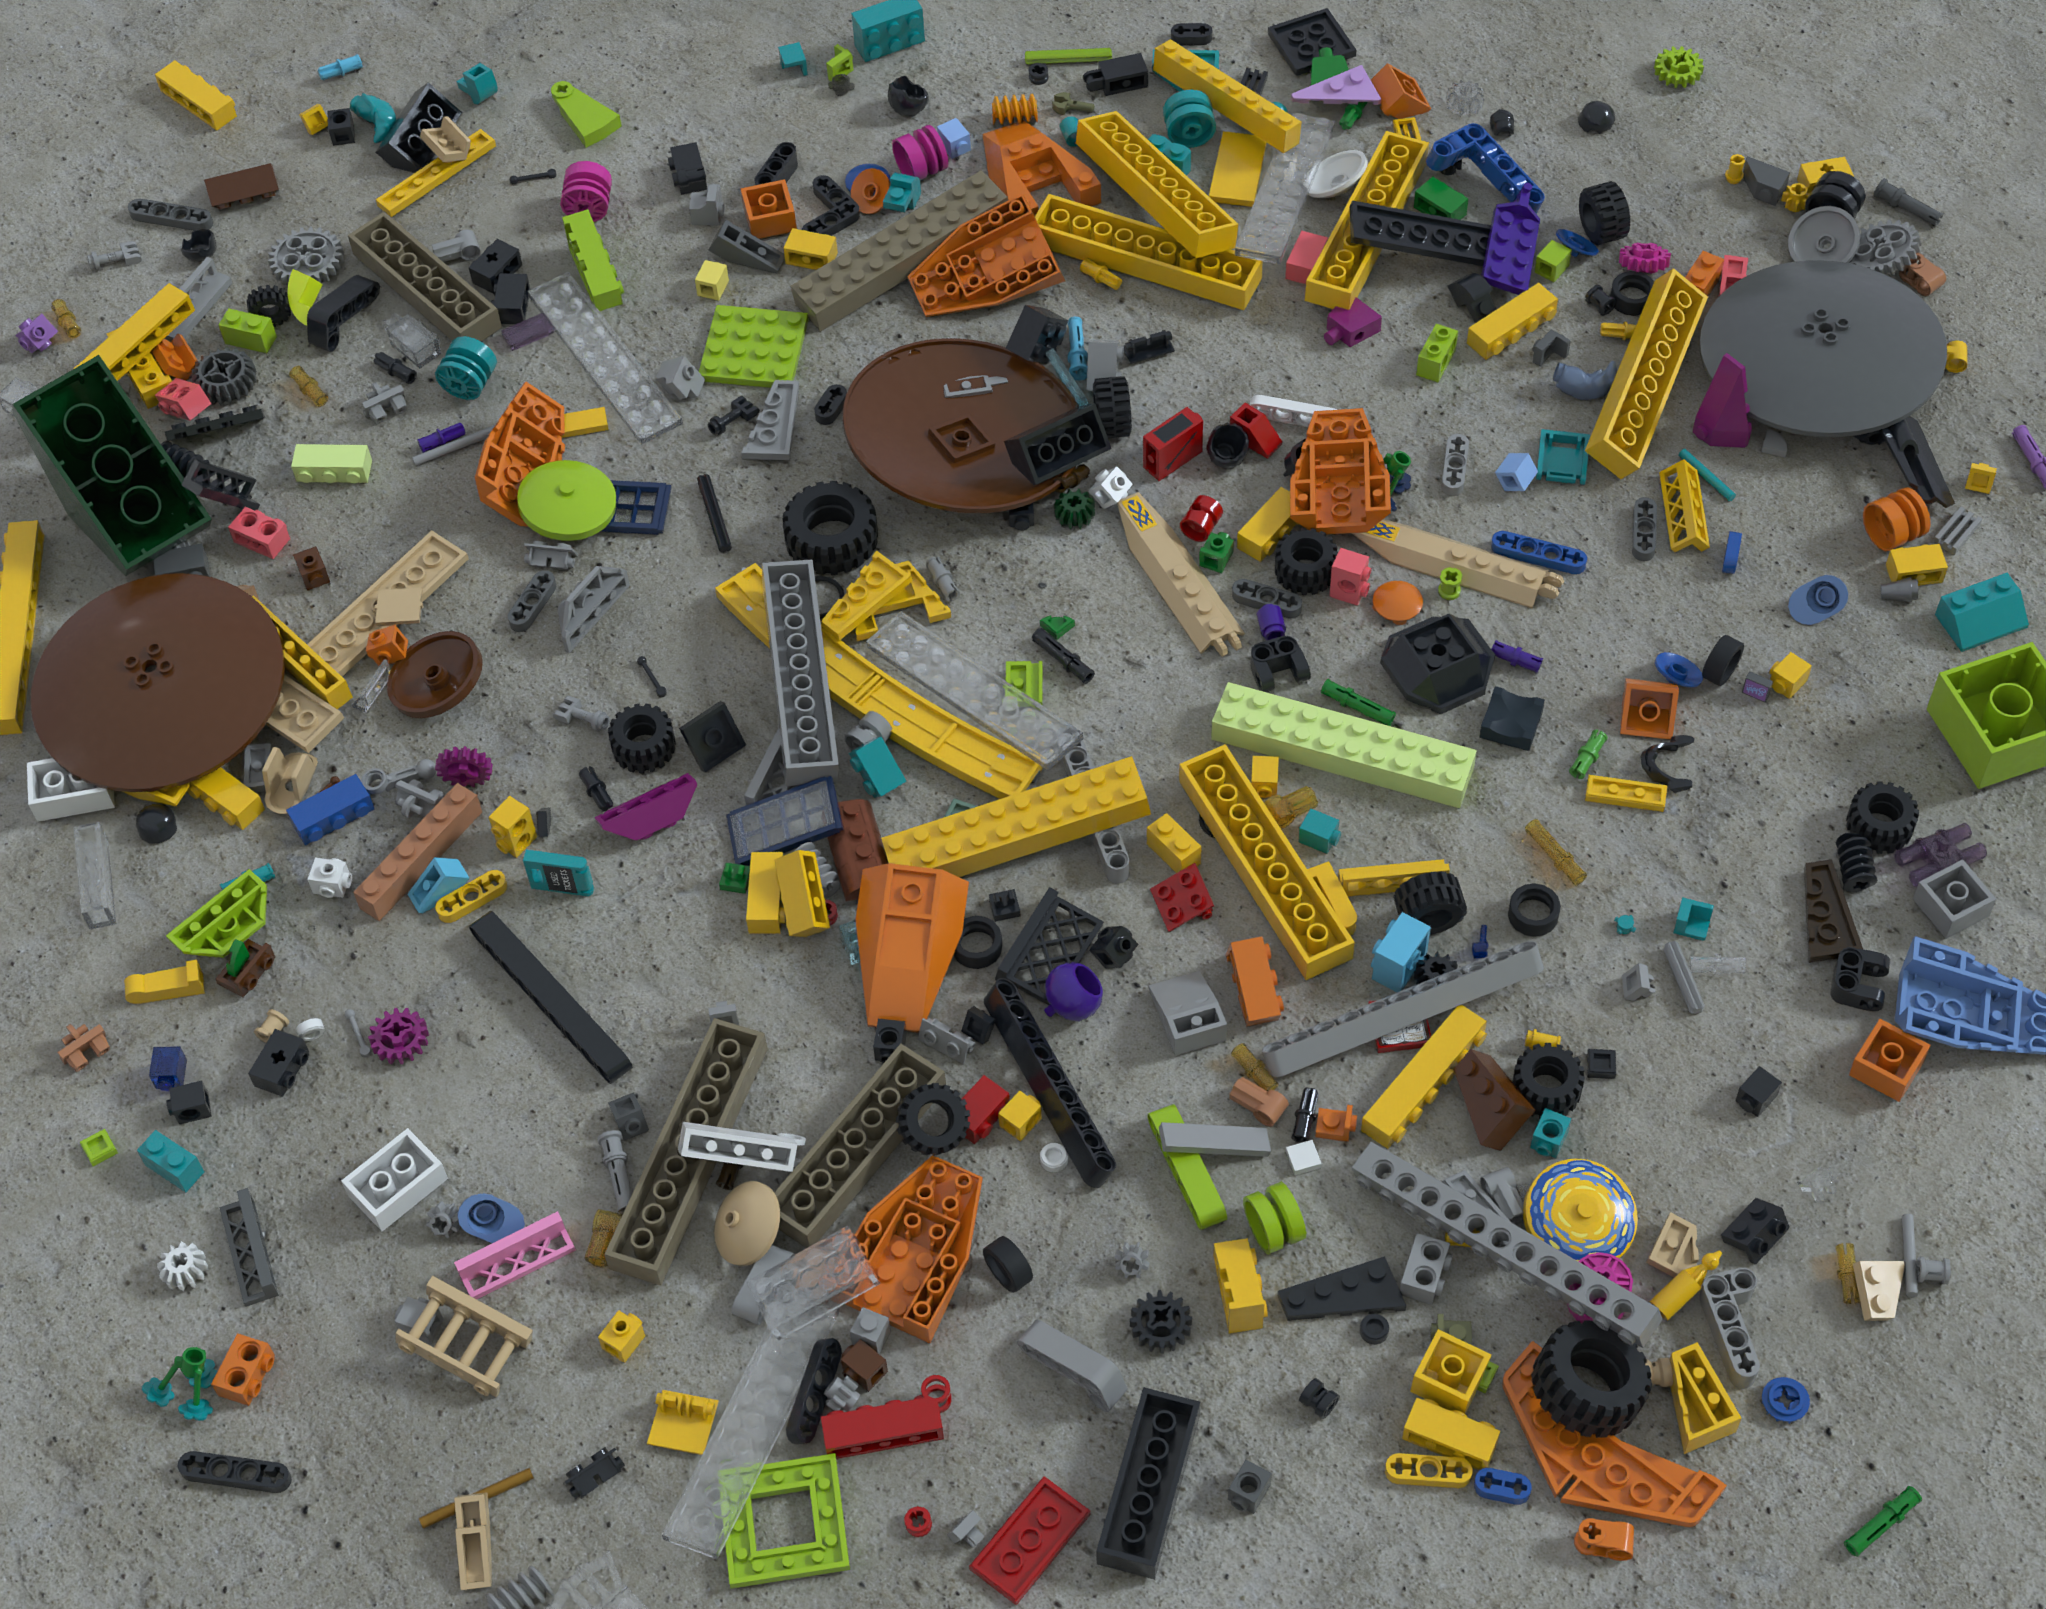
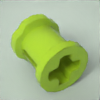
[1438,567,1462,600]

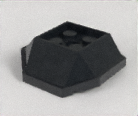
[1380,613,1495,714]

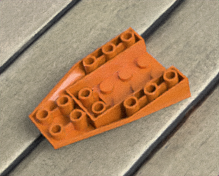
[907,193,1065,317]
[827,1155,983,1344]

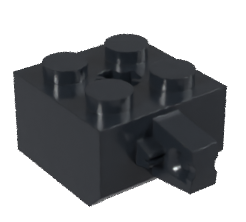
[1006,305,1069,363]

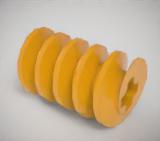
[992,94,1038,125]

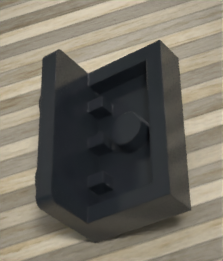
[1721,1198,1789,1264]

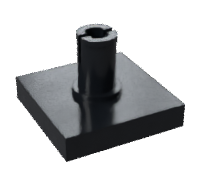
[679,701,746,773]

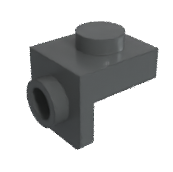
[1532,329,1571,366]

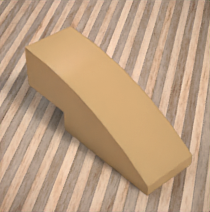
[454,1492,492,1590]

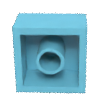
[1371,912,1431,992]

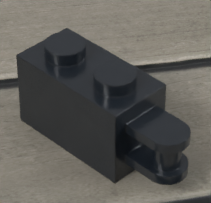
[1083,53,1148,96]

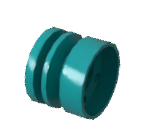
[435,336,497,400]

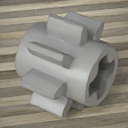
[426,1201,461,1238]
[1115,1242,1150,1278]
[824,1376,860,1412]

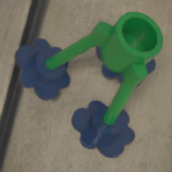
[1383,451,1411,512]

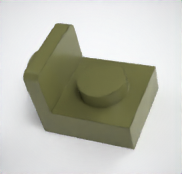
[1430,1314,1472,1345]

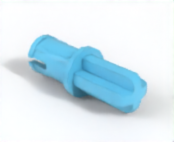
[318,54,363,80]

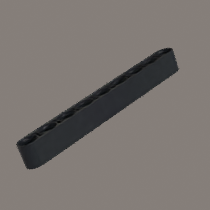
[469,911,633,1084]
[983,978,1116,1188]

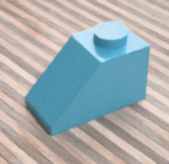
[407,857,469,913]

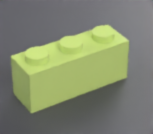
[291,444,372,483]

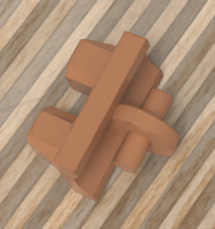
[58,1024,110,1072]

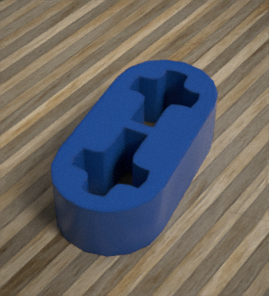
[1722,531,1742,574]
[1474,1468,1532,1505]

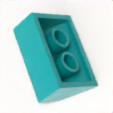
[1935,572,2029,652]

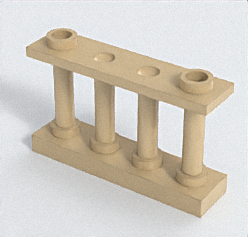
[396,1276,533,1397]

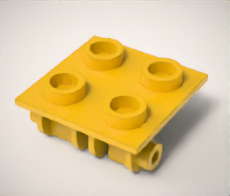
[647,1390,719,1455]

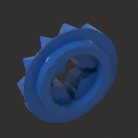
[1761,1377,1810,1424]

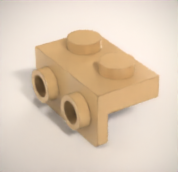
[420,117,471,163]

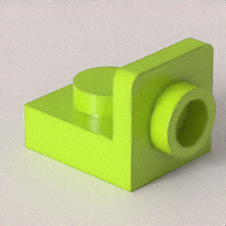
[826,44,854,84]

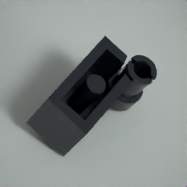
[667,142,707,195]

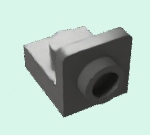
[608,1092,649,1140]

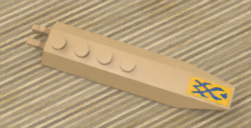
[1117,492,1245,657]
[1352,519,1564,609]

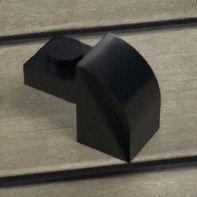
[1447,273,1497,323]

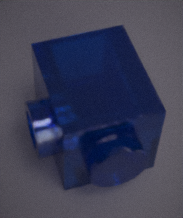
[149,1046,187,1091]

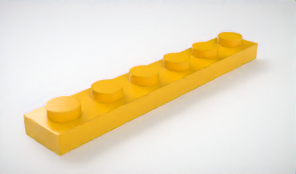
[375,129,496,217]

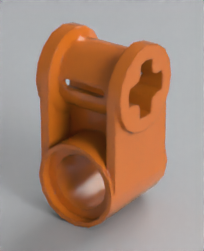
[1574,1518,1634,1561]

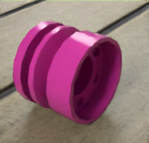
[892,124,949,180]
[560,161,612,222]
[1567,1252,1633,1324]

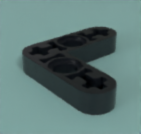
[802,175,860,236]

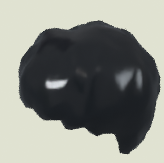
[888,76,929,116]
[1206,423,1249,469]

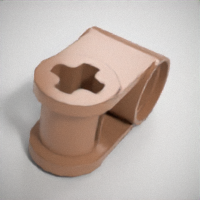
[1899,253,1946,296]

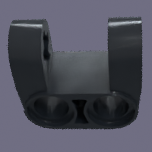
[1250,636,1311,692]
[1830,947,1890,1012]

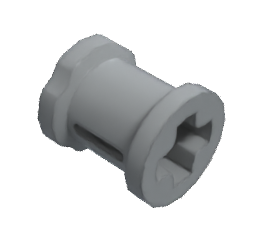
[1916,1256,1951,1284]

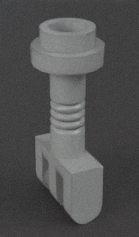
[87,241,142,270]
[553,695,610,731]

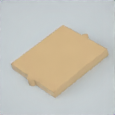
[374,588,424,626]

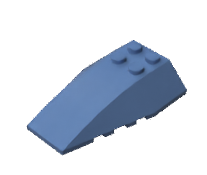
[1895,936,2046,1055]

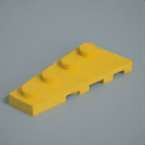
[821,551,912,641]

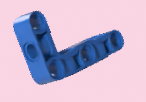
[1426,123,1545,214]

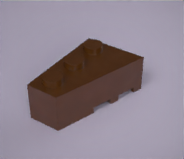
[1454,1049,1535,1151]

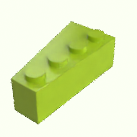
[562,209,624,312]

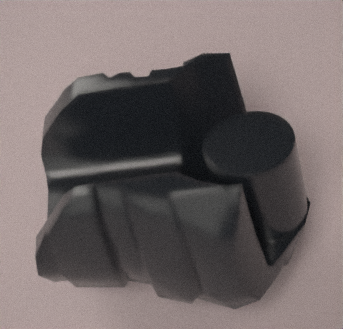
[1490,109,1514,136]

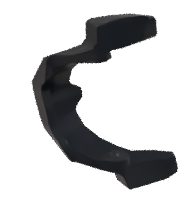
[1641,735,1695,793]

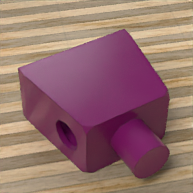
[1324,297,1382,347]

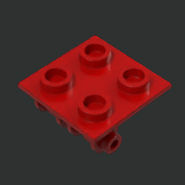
[1150,863,1214,932]

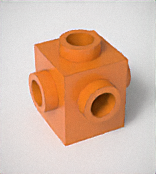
[366,624,408,667]

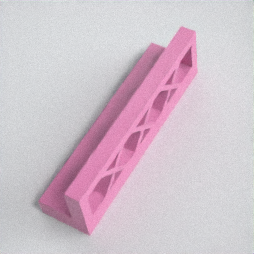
[454,1211,576,1299]

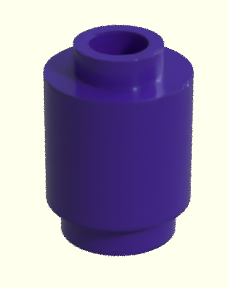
[1256,604,1286,641]

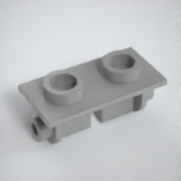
[524,541,578,570]
[918,1018,976,1064]

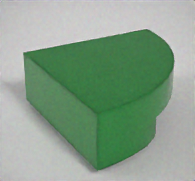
[1040,616,1075,640]
[226,939,250,977]

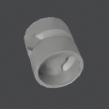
[845,711,892,751]

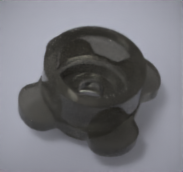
[828,74,855,96]

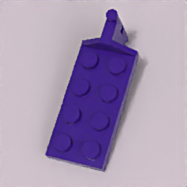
[1481,183,1540,295]

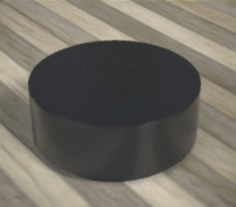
[1360,1314,1389,1345]

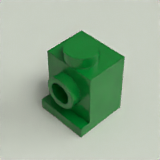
[1199,532,1234,574]

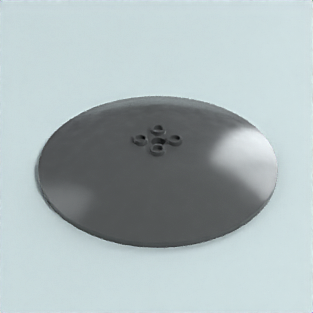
[1700,260,1947,437]

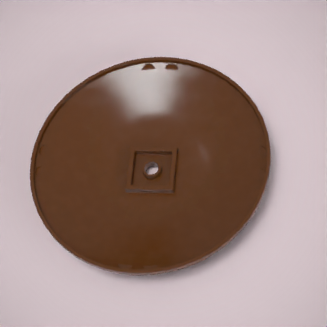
[842,338,1078,513]
[31,573,285,792]

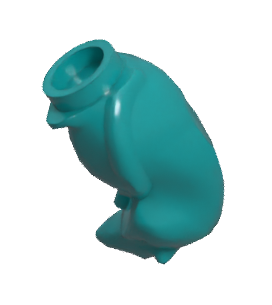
[350,93,396,143]

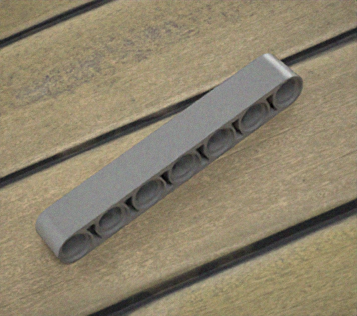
[1057,726,1129,884]

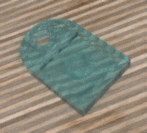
[1045,348,1089,406]

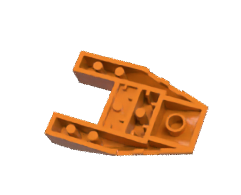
[982,120,1101,216]

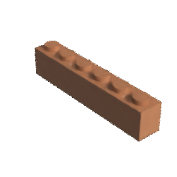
[353,783,482,921]

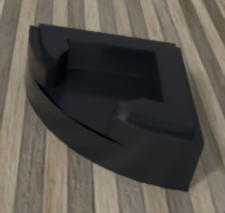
[536,807,551,837]

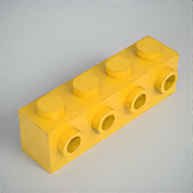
[106,329,172,409]

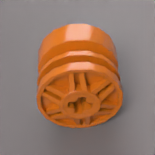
[1863,487,1931,551]

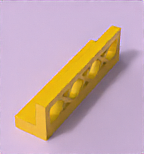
[1659,459,1710,552]
[1338,859,1450,897]

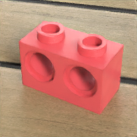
[155,378,211,421]
[228,507,290,559]

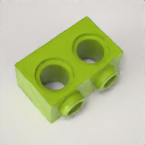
[1416,324,1458,383]

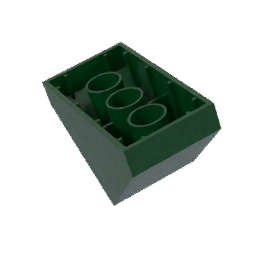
[12,355,212,576]

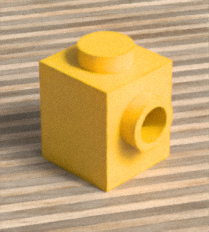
[1769,652,1812,699]
[598,1310,645,1363]

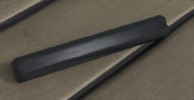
[697,474,732,553]

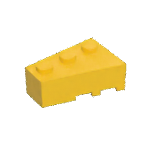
[1213,1238,1268,1333]

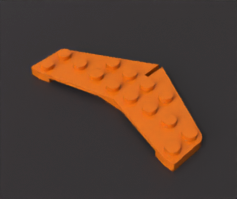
[1502,1341,1727,1527]

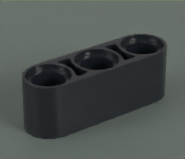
[754,142,798,185]

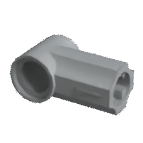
[432,229,480,262]
[1480,1167,1524,1225]

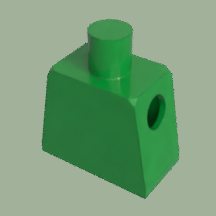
[1310,47,1349,86]

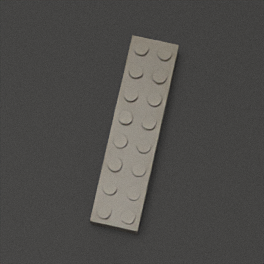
[348,211,502,341]
[774,1044,946,1250]

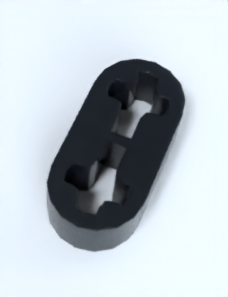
[1171,23,1213,45]
[814,384,847,425]

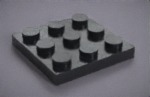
[1268,8,1357,76]

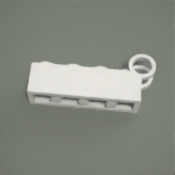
[678,1122,806,1172]

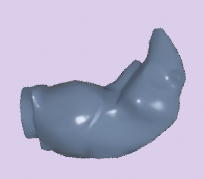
[1553,361,1617,400]

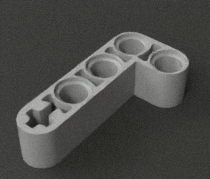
[1699,1268,1760,1389]
[1017,1320,1127,1412]

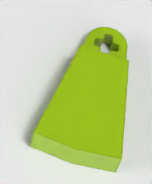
[551,81,622,148]

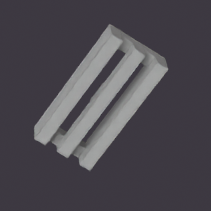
[1933,507,1983,555]

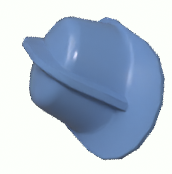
[1788,575,1848,625]
[458,1193,525,1243]

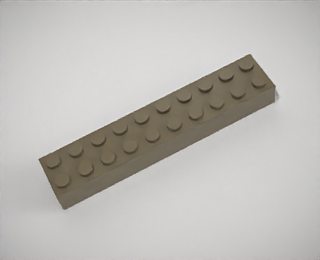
[791,170,1008,332]
[604,1018,768,1286]

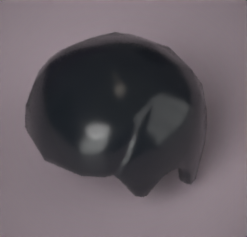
[1578,101,1615,134]
[181,229,217,262]
[136,804,177,844]

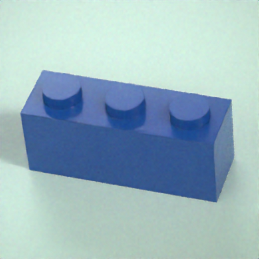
[286,774,375,845]

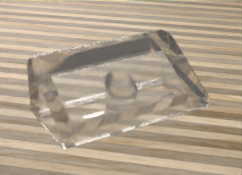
[351,659,391,713]

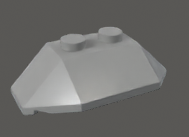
[557,566,630,653]

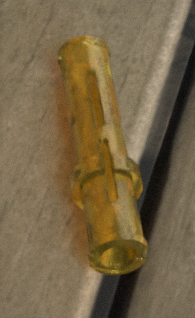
[1525,819,1587,886]

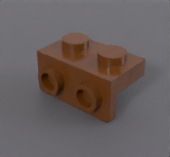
[215,939,276,998]

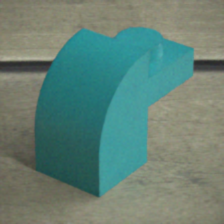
[456,63,498,104]
[883,172,921,213]

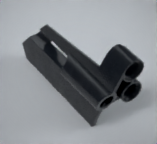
[1853,416,1955,508]

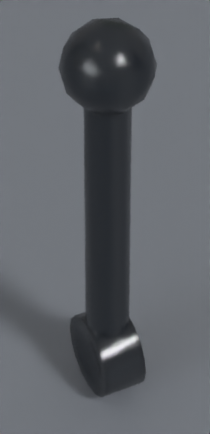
[509,169,557,184]
[637,656,667,697]

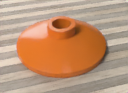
[851,168,890,214]

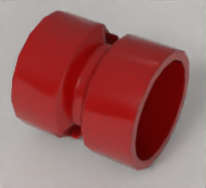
[1180,495,1223,542]

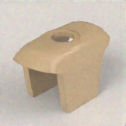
[262,747,318,814]

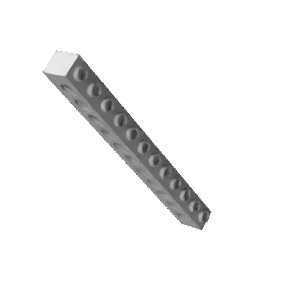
[1352,1141,1662,1348]

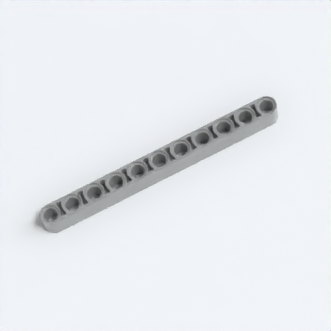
[1262,941,1544,1077]

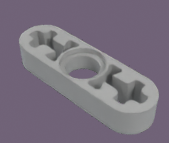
[1441,434,1469,496]

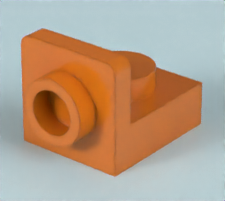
[1315,1105,1357,1142]

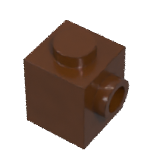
[293,546,330,591]
[841,1339,888,1392]

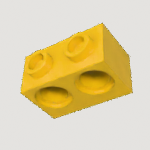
[489,795,537,858]

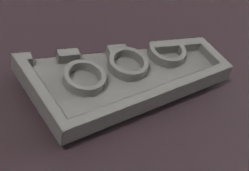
[741,380,799,460]

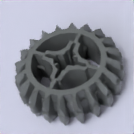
[192,347,257,405]

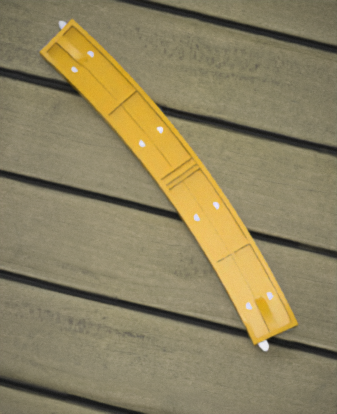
[715,563,1043,799]

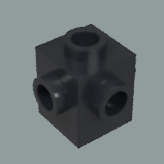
[1089,926,1139,969]

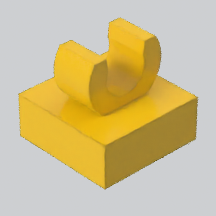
[299,104,328,135]
[1965,463,1997,494]

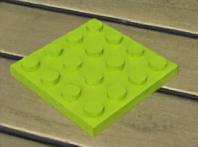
[699,305,809,388]

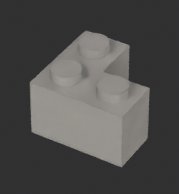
[1087,339,1124,391]

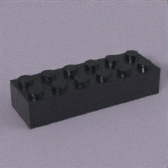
[1096,1387,1201,1580]

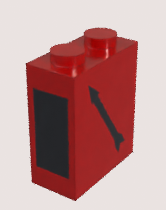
[1143,407,1204,481]

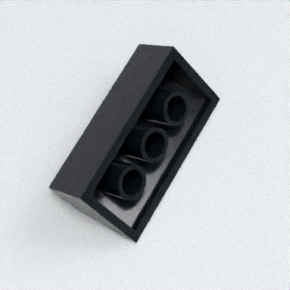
[375,82,462,173]
[1004,403,1112,485]

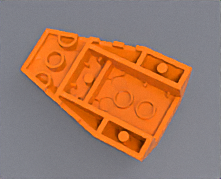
[475,382,565,527]
[1290,408,1391,535]

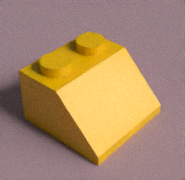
[1410,1329,1492,1414]

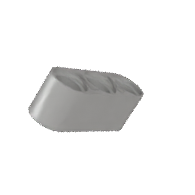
[731,1244,795,1325]

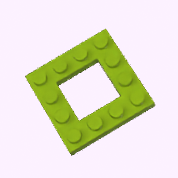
[718,1453,850,1589]

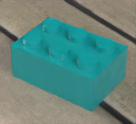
[851,0,925,62]

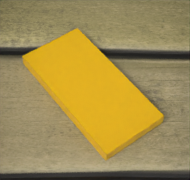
[1209,131,1267,207]

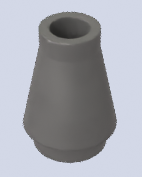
[1881,577,1918,602]

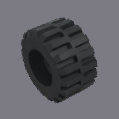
[1579,181,1630,245]
[1093,376,1132,438]
[1275,528,1338,595]
[608,703,676,773]
[1846,781,1919,854]
[1393,871,1467,935]
[1512,1043,1585,1119]
[896,1083,970,1156]

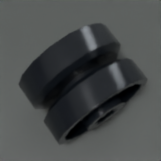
[1805,171,1866,220]

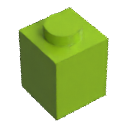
[1534,240,1572,282]

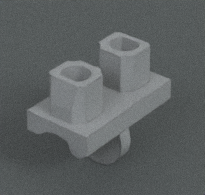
[362,382,407,424]
[395,779,443,818]

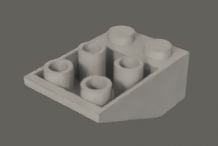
[1148,971,1227,1056]

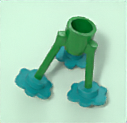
[142,1347,218,1421]

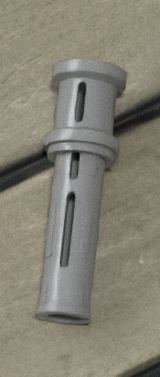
[597,1130,632,1214]

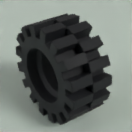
[247,285,291,327]

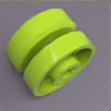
[1243,1181,1307,1255]

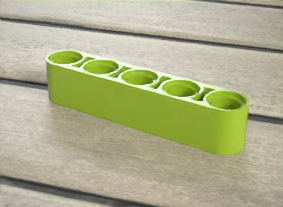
[1147,1104,1228,1230]

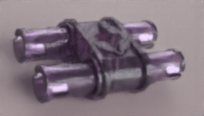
[1894,823,1987,887]

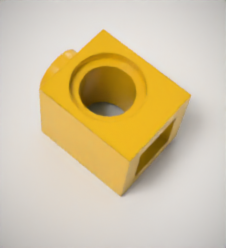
[1251,756,1279,798]
[998,1090,1042,1142]

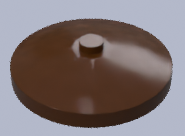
[387,631,483,718]

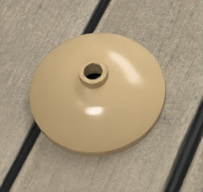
[714,1181,780,1266]

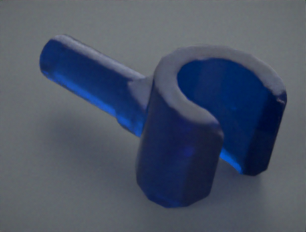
[1472,925,1489,959]

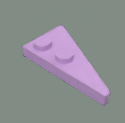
[1291,65,1381,105]

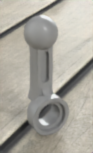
[361,759,436,795]

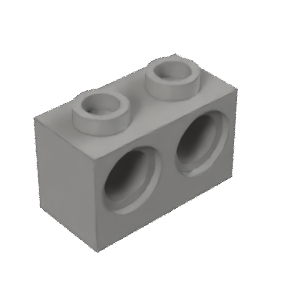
[1400,1233,1453,1305]

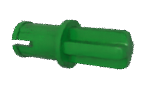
[1339,102,1368,130]

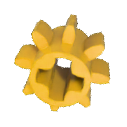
[1781,183,1810,212]

